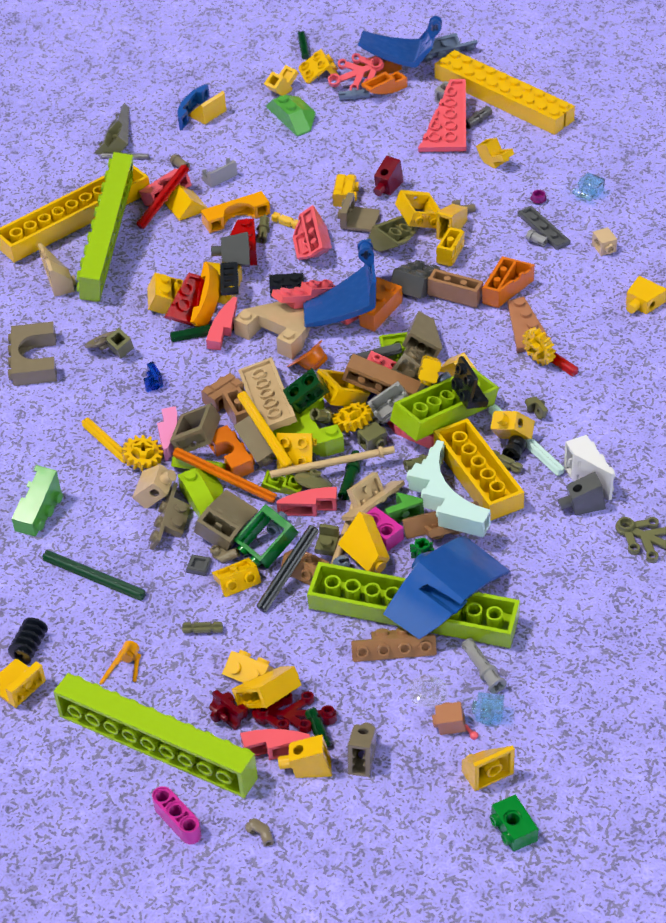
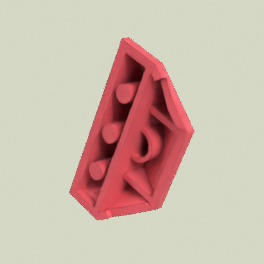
[292,205,332,260]

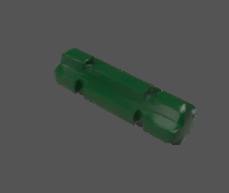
[305,707,331,748]

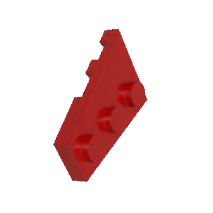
[164,273,205,326]

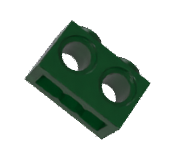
[283,368,330,414]

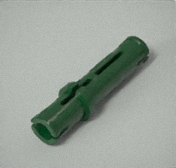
[337,450,361,501]

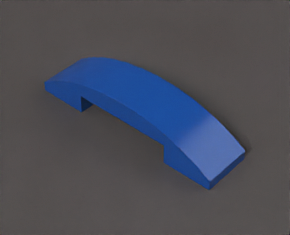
[177,84,210,130]

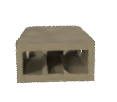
[348,722,376,777]

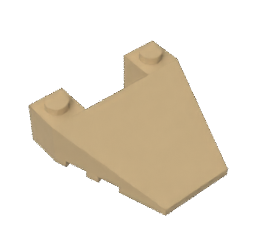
[233,301,311,359]

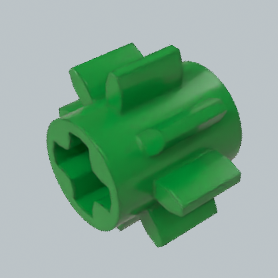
[410,538,434,559]

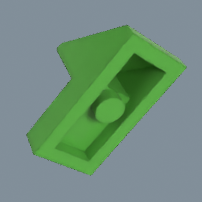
[385,492,424,523]

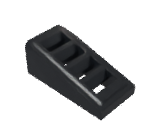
[220,262,239,296]

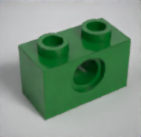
[489,794,539,852]

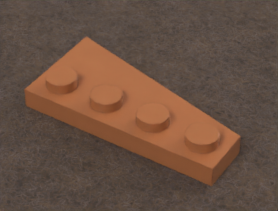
[507,297,548,353]

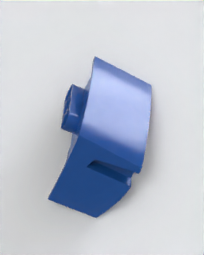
[383,536,510,639]

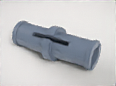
[338,88,370,101]

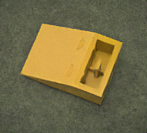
[147,272,183,314]

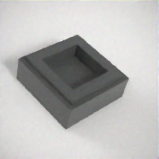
[186,554,212,576]

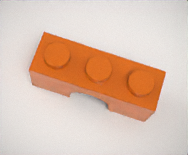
[208,425,255,477]

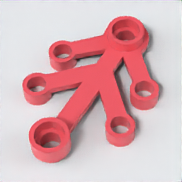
[328,53,384,90]

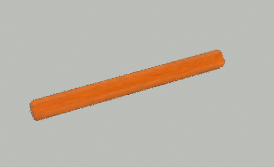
[173,447,277,503]

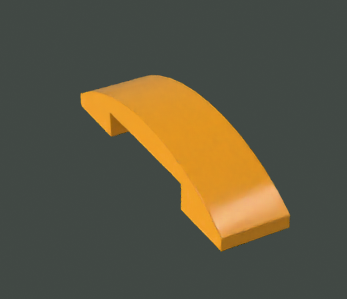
[190,262,220,327]

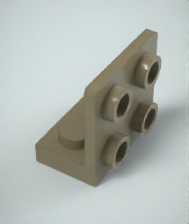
[392,345,426,391]

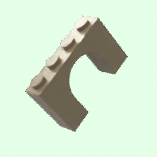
[8,321,57,386]

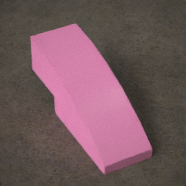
[157,406,178,461]

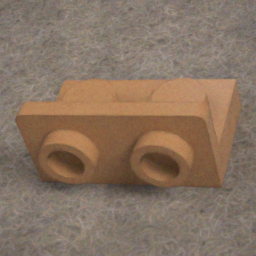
[281,549,330,585]

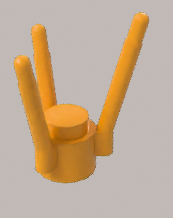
[99,640,141,685]

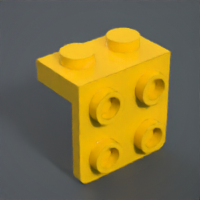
[298,49,340,84]

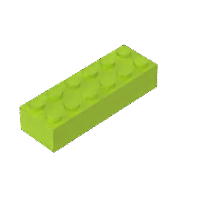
[390,368,499,441]

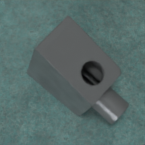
[211,232,250,267]
[557,472,606,515]

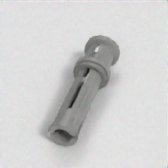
[461,638,507,694]

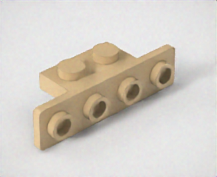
[342,472,405,522]

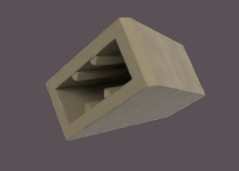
[402,311,442,358]
[234,416,276,467]

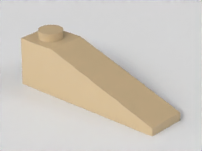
[38,243,76,297]

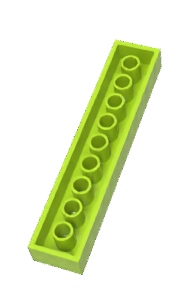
[76,152,133,302]
[307,562,520,649]
[53,673,258,798]

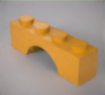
[201,191,270,233]

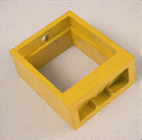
[395,190,440,229]
[317,369,370,407]

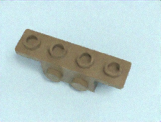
[149,482,191,550]

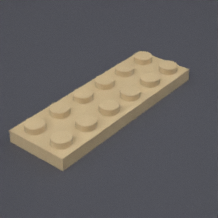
[238,357,297,432]

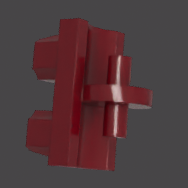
[209,690,248,730]

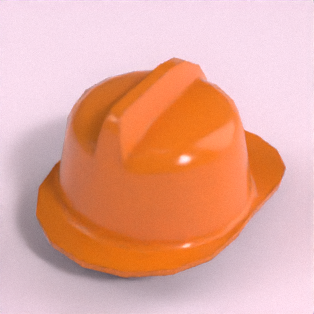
[287,340,328,370]

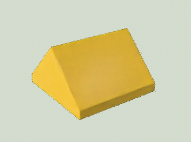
[188,91,227,125]
[165,185,208,221]

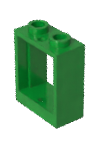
[234,504,299,569]

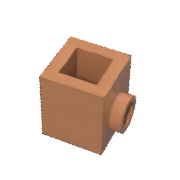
[432,702,466,735]

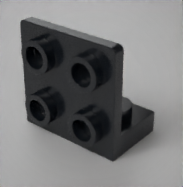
[451,356,489,409]

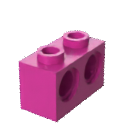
[366,506,404,552]

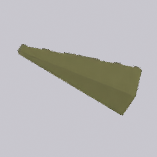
[94,103,129,155]

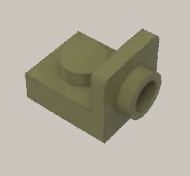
[314,524,340,556]

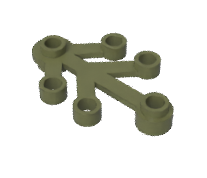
[615,517,666,563]

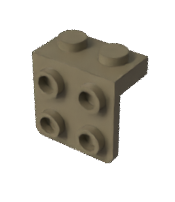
[338,193,380,232]

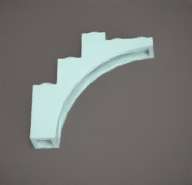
[406,440,491,538]

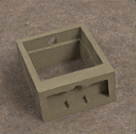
[170,403,221,452]

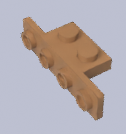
[402,501,479,540]
[351,627,437,662]

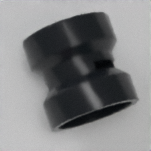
[502,435,527,462]

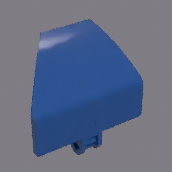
[358,16,443,68]
[303,239,376,328]

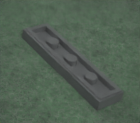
[518,206,571,250]

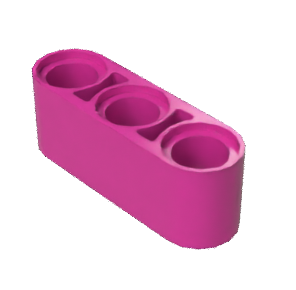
[152,786,201,844]

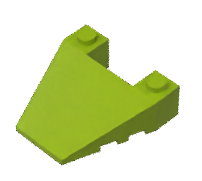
[273,397,344,459]

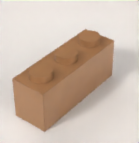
[428,268,483,308]

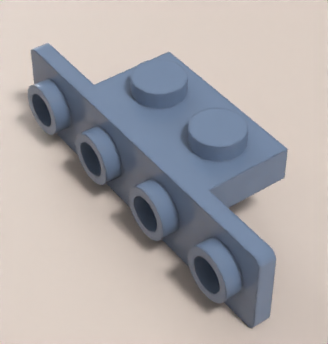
[423,33,478,62]

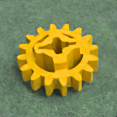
[522,327,556,366]
[332,402,374,433]
[121,435,163,471]

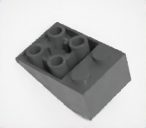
[391,260,445,299]

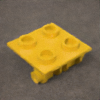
[277,433,317,472]

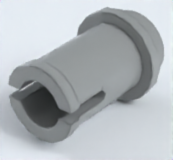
[526,230,549,248]

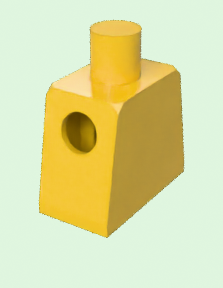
[626,276,666,314]
[491,411,535,439]
[278,735,332,778]

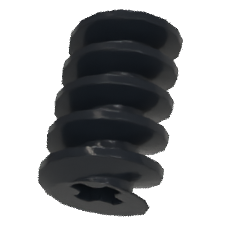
[8,617,48,665]

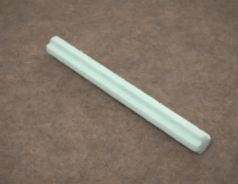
[488,404,565,476]

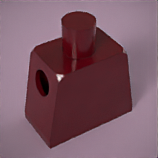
[373,155,404,196]

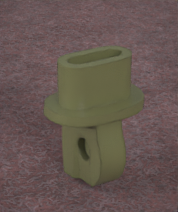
[525,396,548,419]

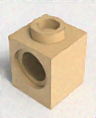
[592,227,617,256]

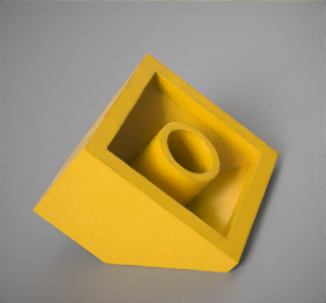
[462,745,515,791]

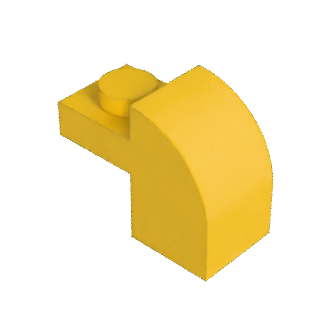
[264,65,299,96]
[476,138,514,168]

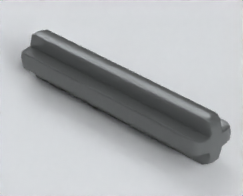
[349,343,402,359]

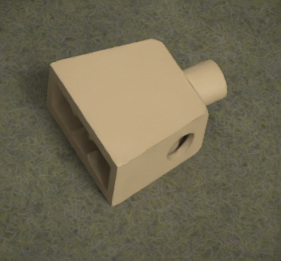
[132,464,176,508]

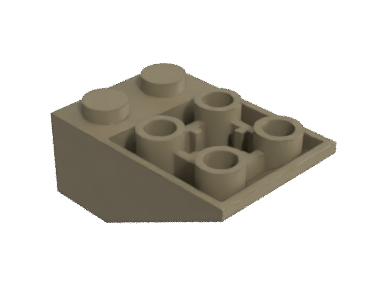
[194,489,259,551]

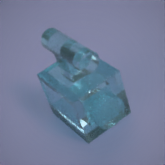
[572,172,605,201]

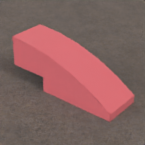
[206,297,237,350]
[277,487,338,516]
[240,729,310,760]

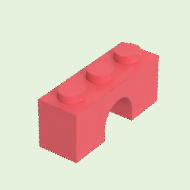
[139,169,192,206]

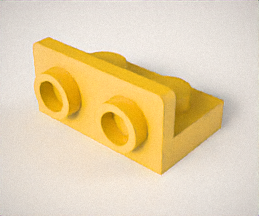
[212,558,261,597]

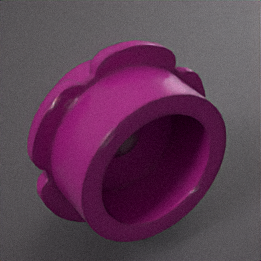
[530,190,547,204]

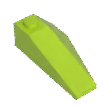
[178,468,223,518]

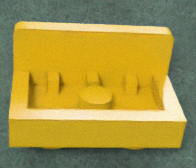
[222,650,274,683]

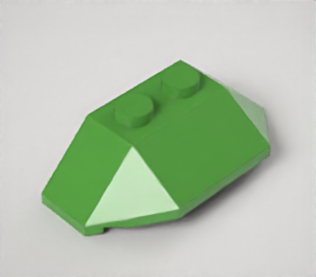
[266,95,316,137]

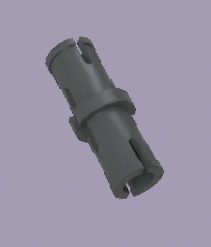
[466,106,492,129]

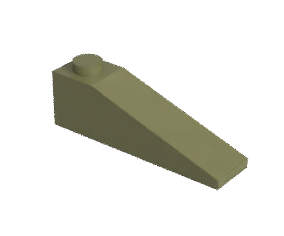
[368,215,420,252]

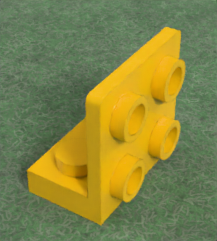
[0,659,46,708]

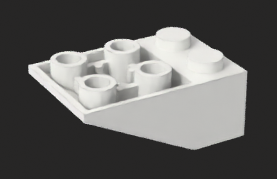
[564,435,615,500]

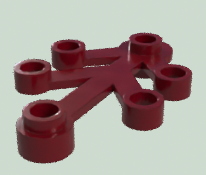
[252,691,337,733]

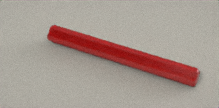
[137,165,189,229]

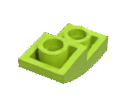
[261,470,302,495]

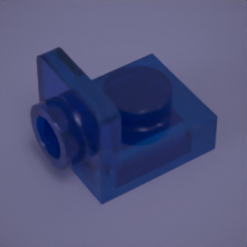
[143,361,164,392]

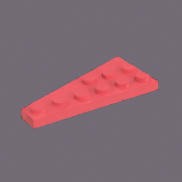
[418,79,466,152]

